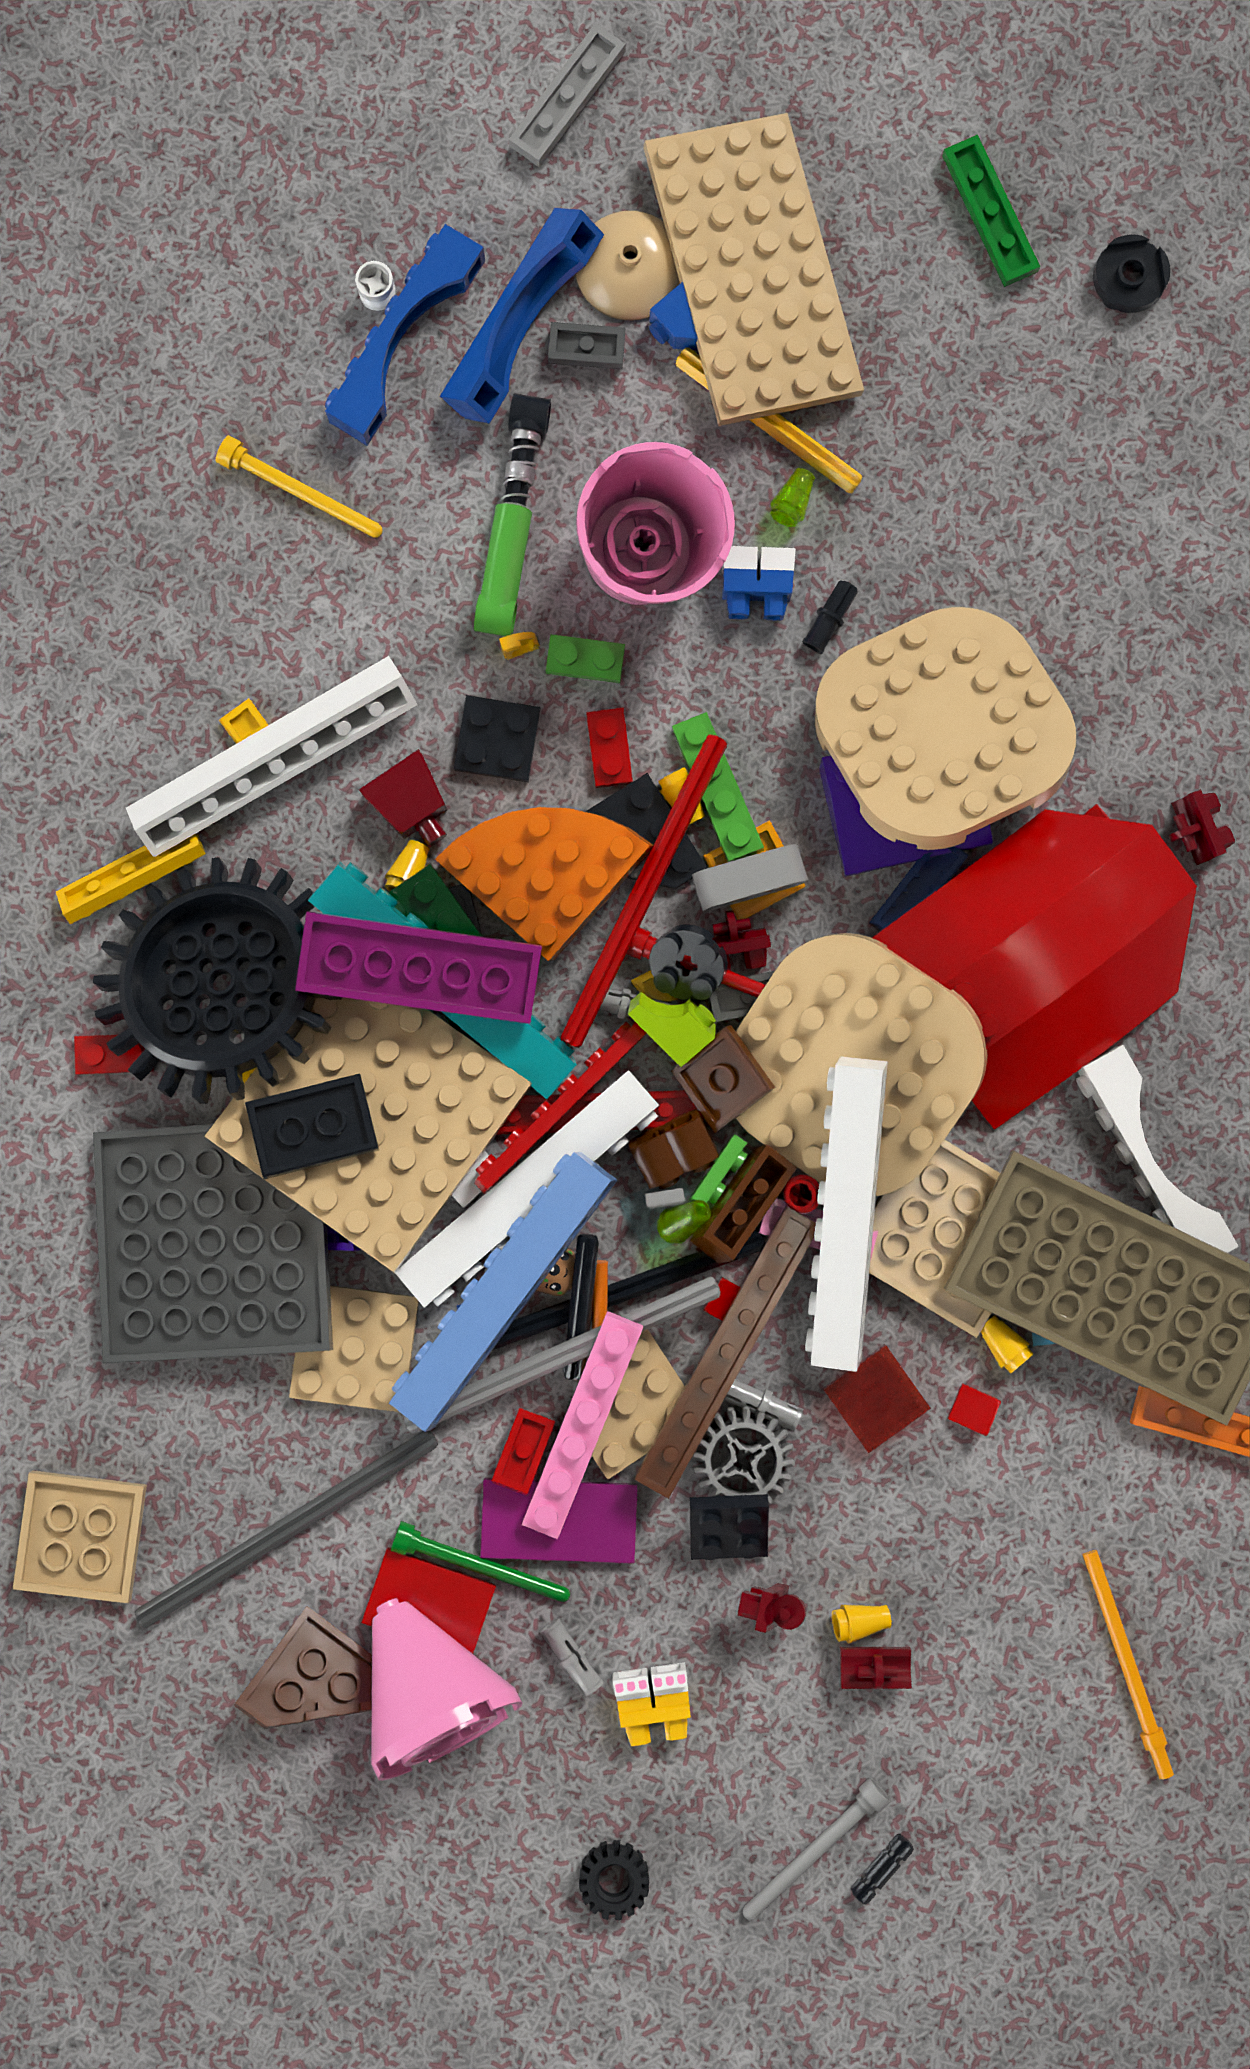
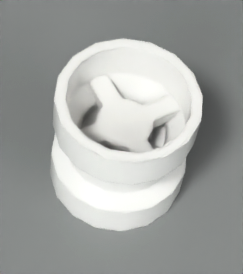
[355,261,396,311]

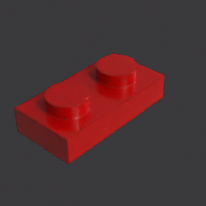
[586,707,633,788]
[74,1035,154,1075]
[491,1408,556,1496]

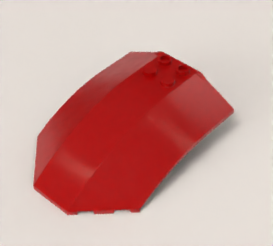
[872,809,1197,1130]

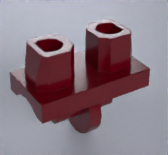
[1168,789,1235,865]
[712,910,771,971]
[738,1583,806,1633]
[840,1647,912,1689]

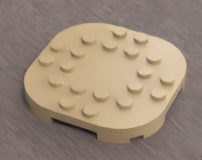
[815,607,1076,850]
[736,933,987,1196]

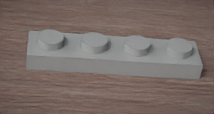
[509,23,626,167]

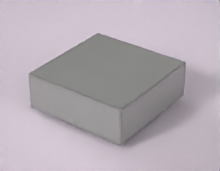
[645,1188,685,1209]

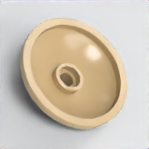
[575,211,680,321]

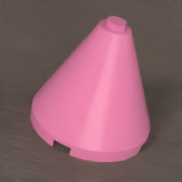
[371,1598,522,1781]

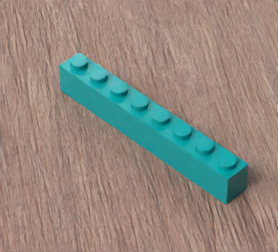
[308,862,577,1099]

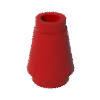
[784,1175,820,1213]

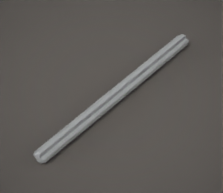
[404,1277,721,1434]

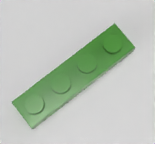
[672,712,764,862]

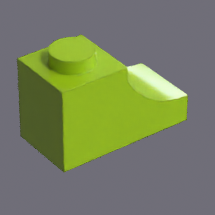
[628,992,716,1067]

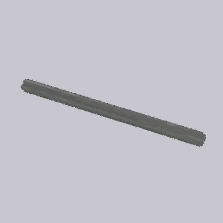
[135,1430,438,1628]

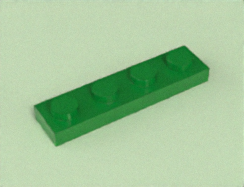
[942,134,1041,287]

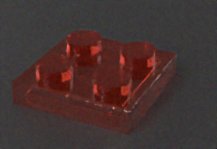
[822,1344,931,1453]

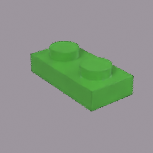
[546,634,625,683]
[689,1134,748,1207]

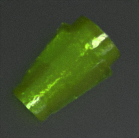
[770,468,815,527]
[657,1200,711,1244]

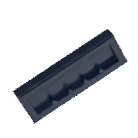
[869,846,969,932]

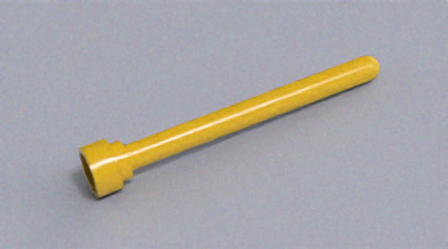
[215,435,383,538]

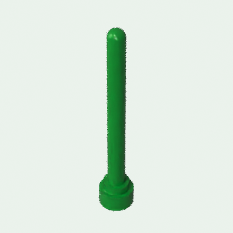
[390,1521,570,1602]

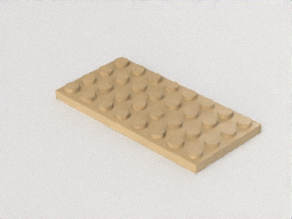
[644,113,864,426]

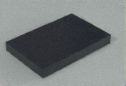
[245,1073,379,1180]

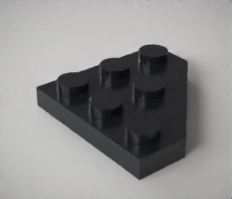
[585,773,708,889]

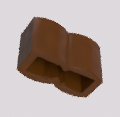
[629,1109,719,1189]

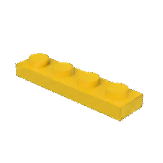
[56,833,206,925]

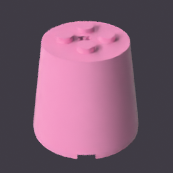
[576,442,735,605]

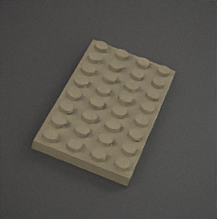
[944,1150,1250,1425]

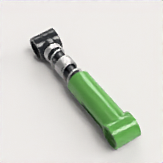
[474,393,551,636]

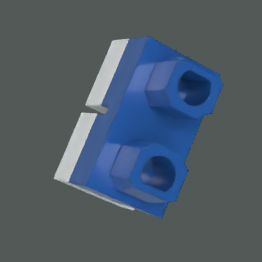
[722,546,795,621]

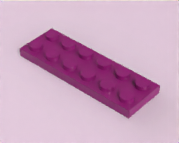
[295,911,542,1024]

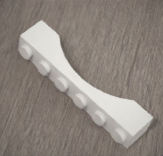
[1076,1045,1239,1253]

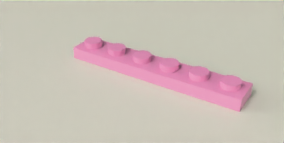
[522,1311,643,1539]

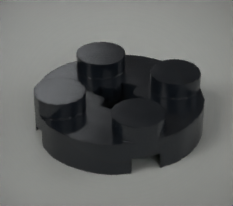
[1093,234,1170,313]
[650,924,728,1001]

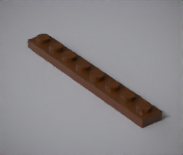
[634,1206,816,1499]

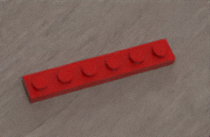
[474,1021,647,1194]

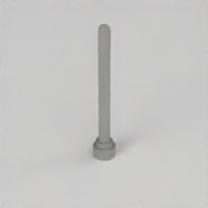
[743,1777,891,1920]

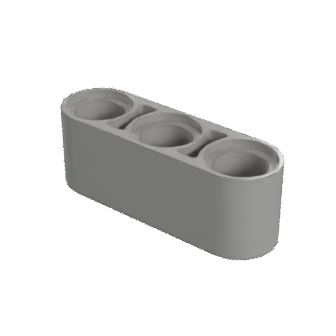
[692,844,808,912]

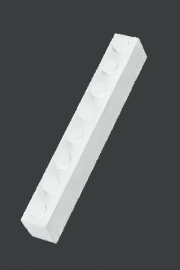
[126,656,418,857]
[805,1056,888,1372]
[395,1070,659,1308]

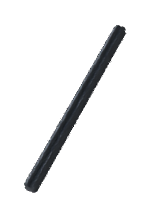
[492,1230,765,1351]

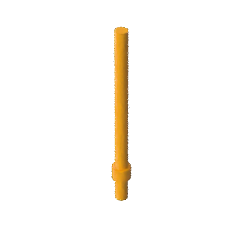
[1082,1550,1174,1779]

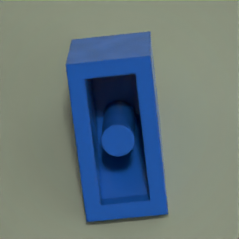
[649,282,698,351]

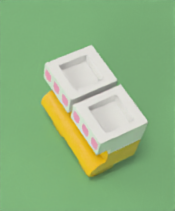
[613,1662,691,1746]

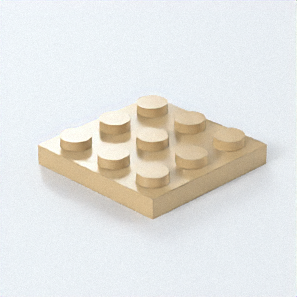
[289,1285,419,1412]
[13,1471,147,1603]

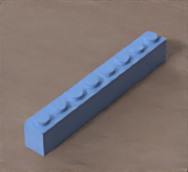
[389,1152,618,1432]

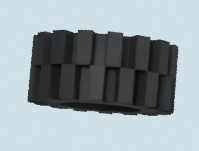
[579,1840,650,1920]

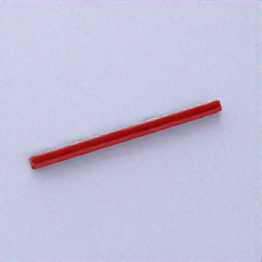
[561,735,727,1048]

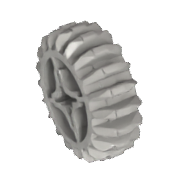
[692,1407,795,1505]

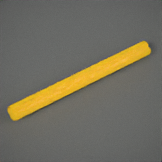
[676,347,862,493]

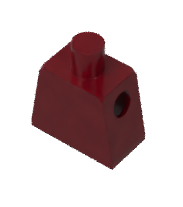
[359,749,448,847]

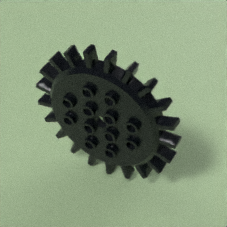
[93,857,343,1104]

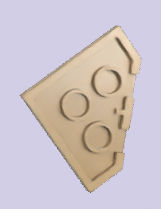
[592,1330,685,1480]

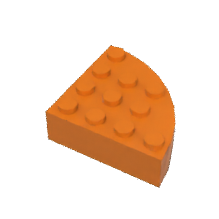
[435,807,654,961]

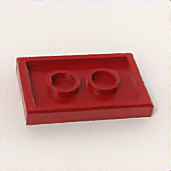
[361,1547,496,1654]

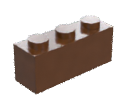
[689,1144,797,1264]

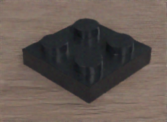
[454,695,541,783]
[689,1494,769,1560]

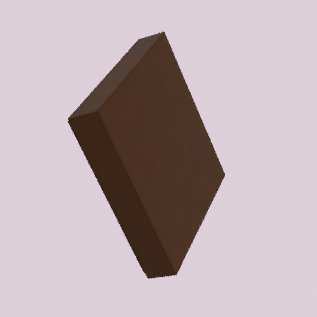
[671,1025,776,1133]

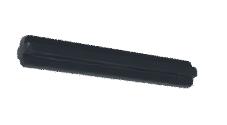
[563,1234,599,1380]

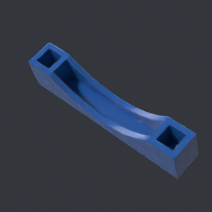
[440,208,604,424]
[325,224,485,446]

